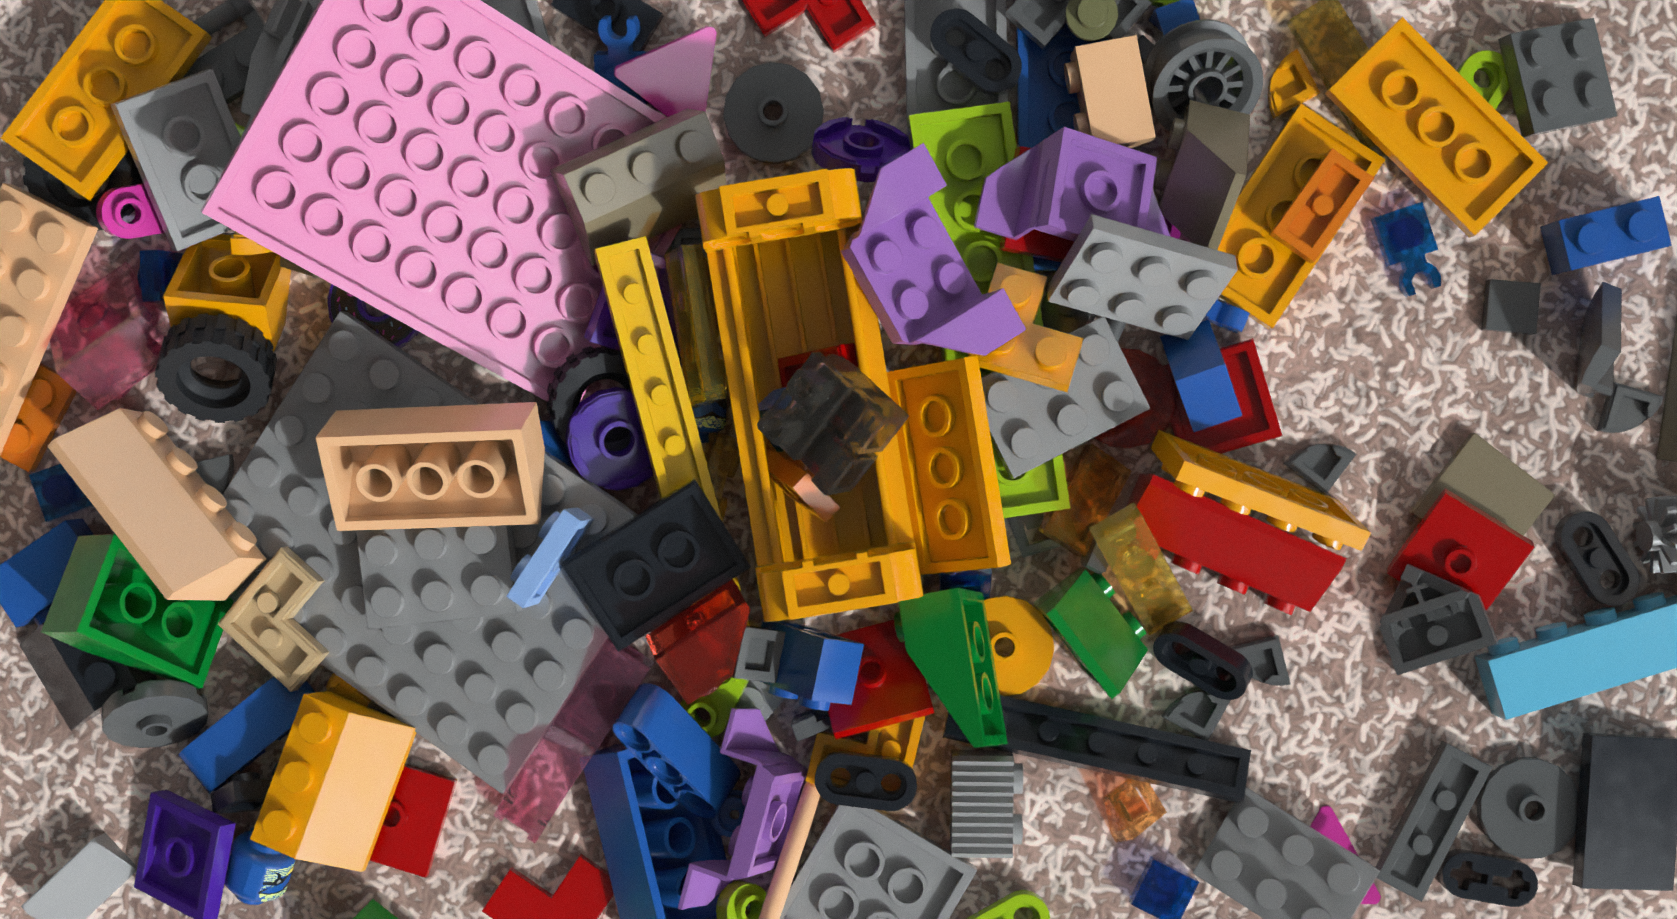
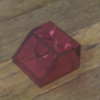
[50,262,170,410]

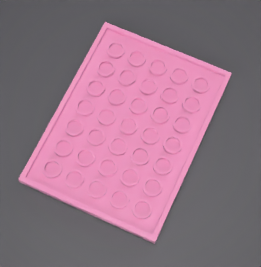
[201,0,723,402]

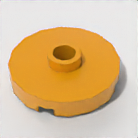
[984,595,1054,696]

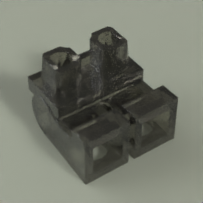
[757,352,909,495]

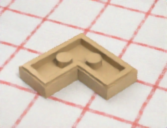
[218,546,329,692]

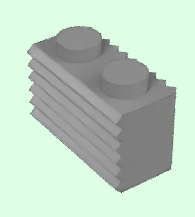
[950,750,1023,858]

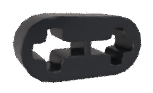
[1437,849,1538,907]

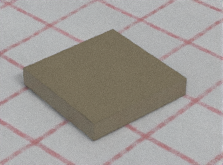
[1409,433,1555,536]

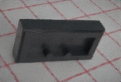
[551,0,664,51]

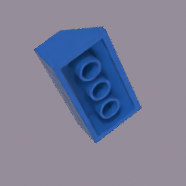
[580,743,732,919]

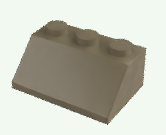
[550,108,727,265]

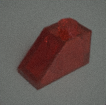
[645,579,751,705]

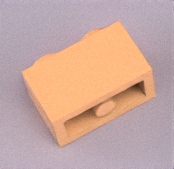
[1064,35,1156,148]

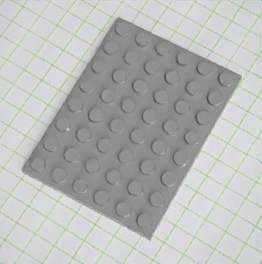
[223,311,637,794]

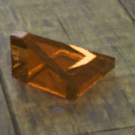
[1103,778,1167,842]

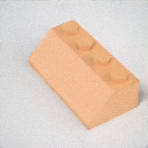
[315,402,545,531]
[47,408,266,601]

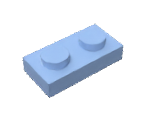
[506,507,594,608]

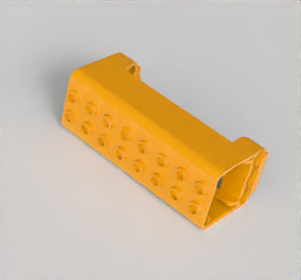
[695,168,924,622]

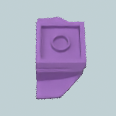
[974,127,1170,242]
[841,143,1026,356]
[678,708,808,910]

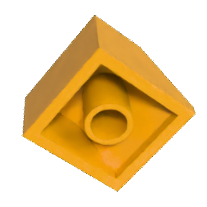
[163,234,291,352]

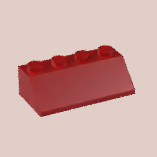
[1117,473,1347,616]

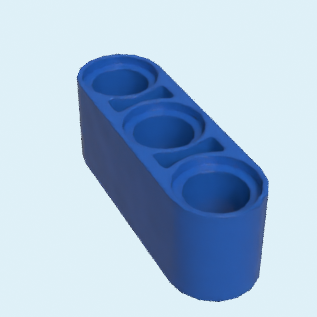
[178,676,316,794]
[612,683,741,820]

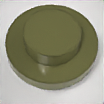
[1065,0,1118,41]

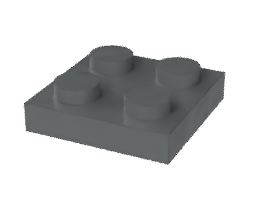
[1498,18,1618,138]

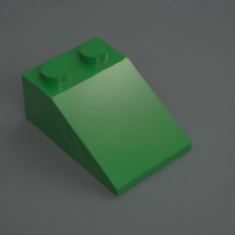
[41,534,234,688]
[1034,567,1148,699]
[894,588,1008,748]

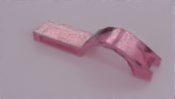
[493,638,655,843]

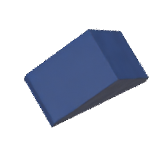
[1160,319,1243,432]

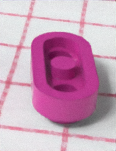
[96,183,165,239]

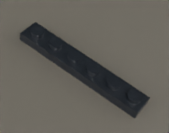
[942,695,1251,803]

